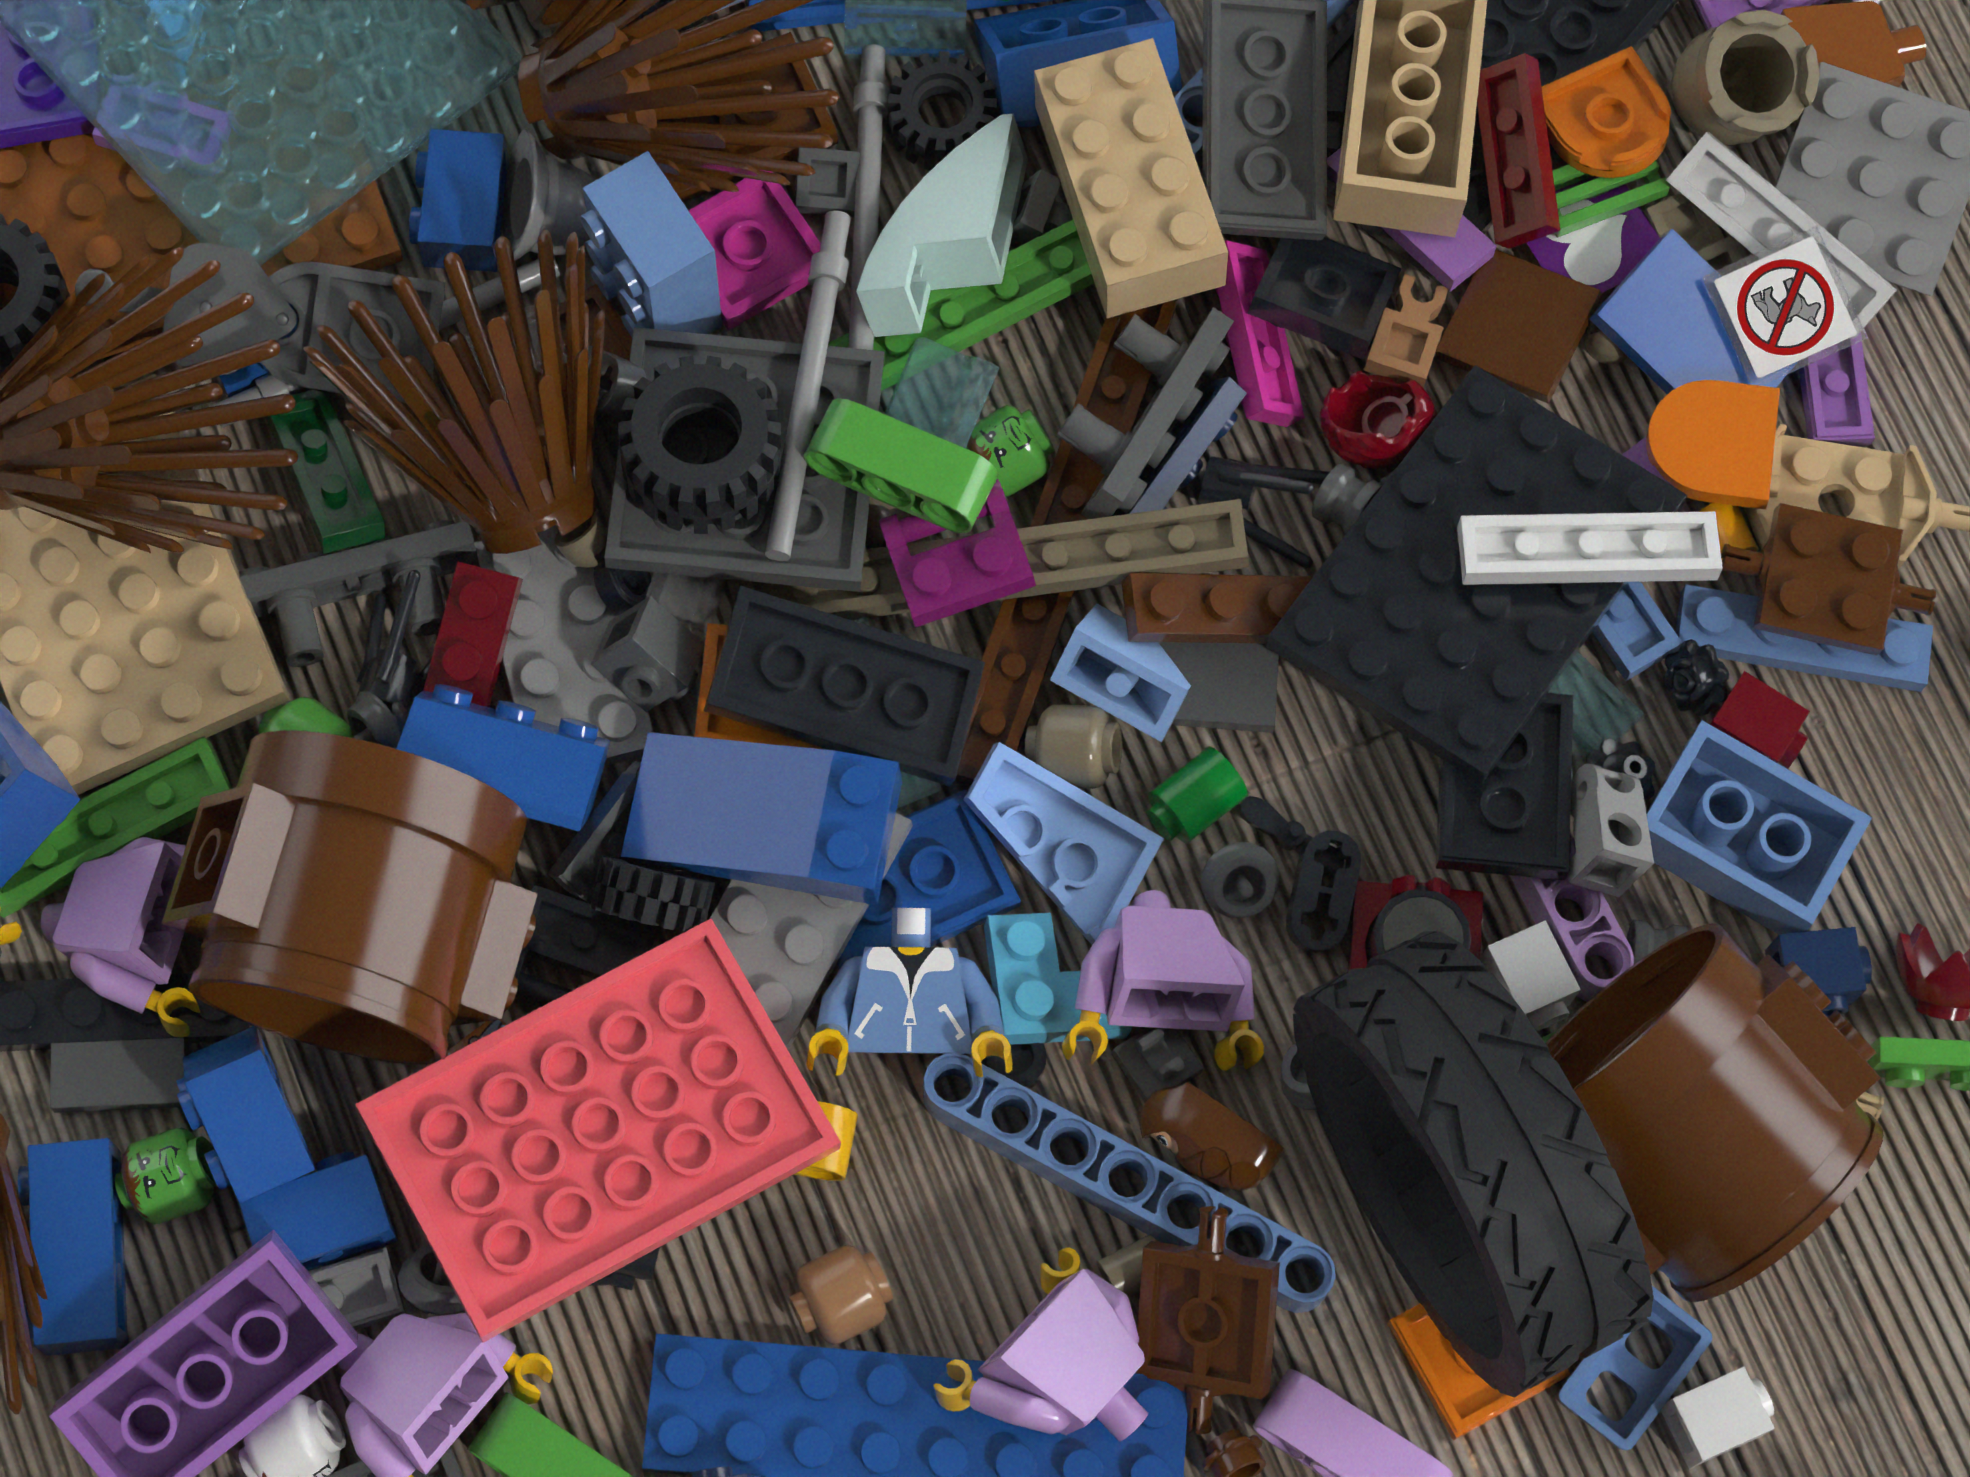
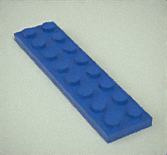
[642,1333,1188,1477]

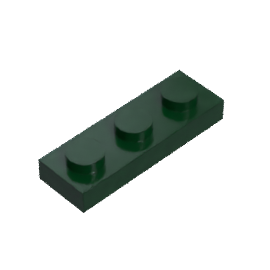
[265,390,385,554]

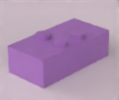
[49,1230,358,1477]

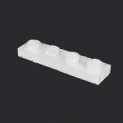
[1666,132,1897,339]
[1457,512,1723,585]

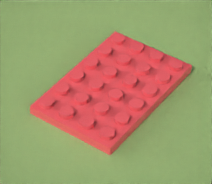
[355,918,841,1343]

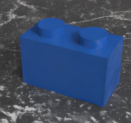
[409,129,509,272]
[240,1152,398,1271]

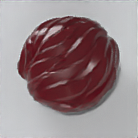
[1320,371,1437,469]

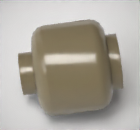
[1025,704,1122,789]

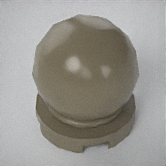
[1670,10,1820,145]

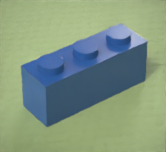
[18,1138,128,1356]

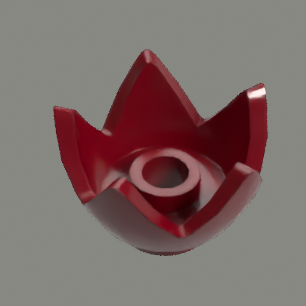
[1896,923,1970,1021]

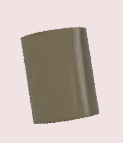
[1097,1234,1156,1298]

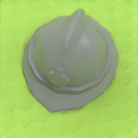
[504,128,595,261]

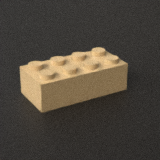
[1333,0,1487,238]
[1034,38,1228,318]

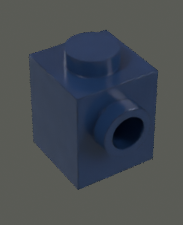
[1765,927,1872,1017]

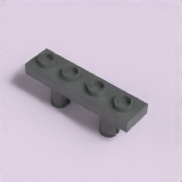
[1056,307,1234,519]
[239,520,480,667]

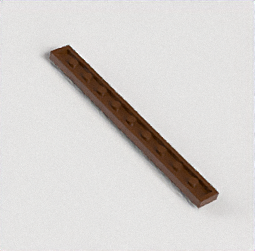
[954,298,1180,786]

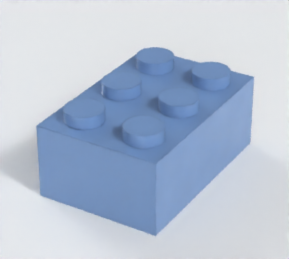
[580,151,722,338]
[1646,720,1872,934]

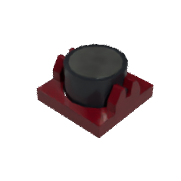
[1348,875,1483,971]

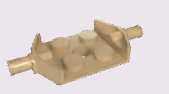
[1743,424,1970,570]

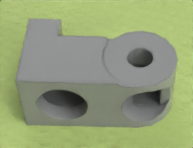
[1568,764,1654,897]

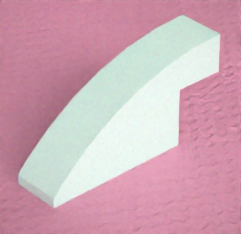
[856,114,1028,337]

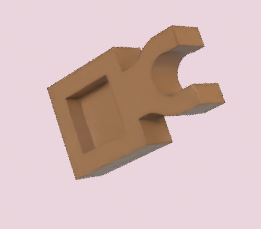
[1364,274,1448,387]

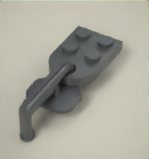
[75,243,446,404]

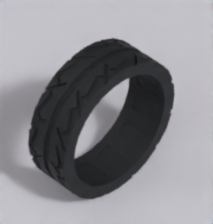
[1293,930,1654,1397]

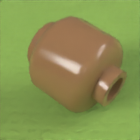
[789,1245,893,1345]

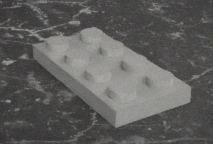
[475,513,653,766]
[710,812,913,1051]

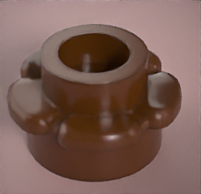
[1202,1429,1266,1477]

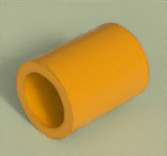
[1698,503,1758,560]

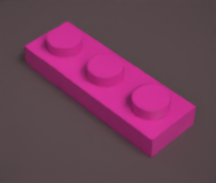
[1215,240,1305,427]

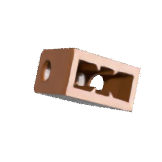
[1781,1,1926,117]

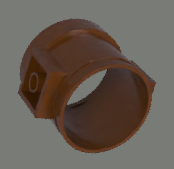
[161,730,538,1065]
[1545,923,1884,1302]

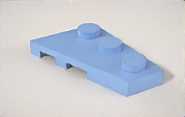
[963,742,1164,945]

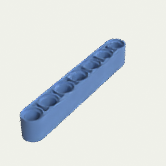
[923,1052,1336,1313]

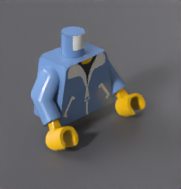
[806,908,1013,1077]

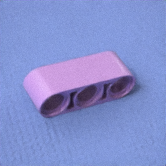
[1510,833,1634,1002]
[1253,1369,1454,1477]

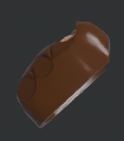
[1139,1082,1284,1191]

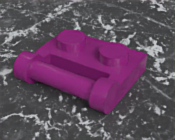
[878,479,1036,628]

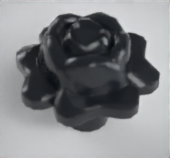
[1663,639,1729,717]
[1586,738,1655,800]

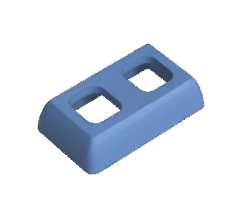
[1559,1286,1712,1450]

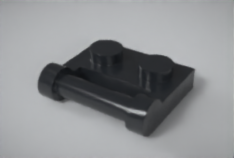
[513,884,657,1006]

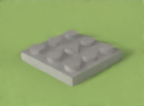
[1774,62,1970,296]

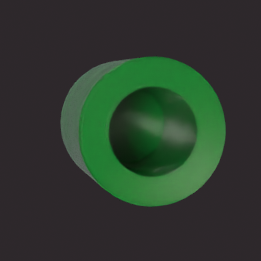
[1146,746,1248,844]

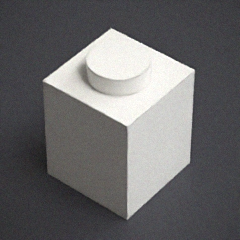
[1480,920,1581,1031]
[1661,1367,1775,1469]

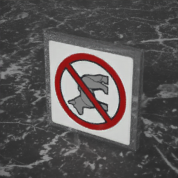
[1702,225,1868,386]

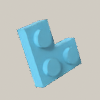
[984,913,1132,1045]

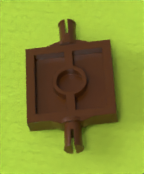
[1721,503,1936,655]
[1135,1206,1280,1434]

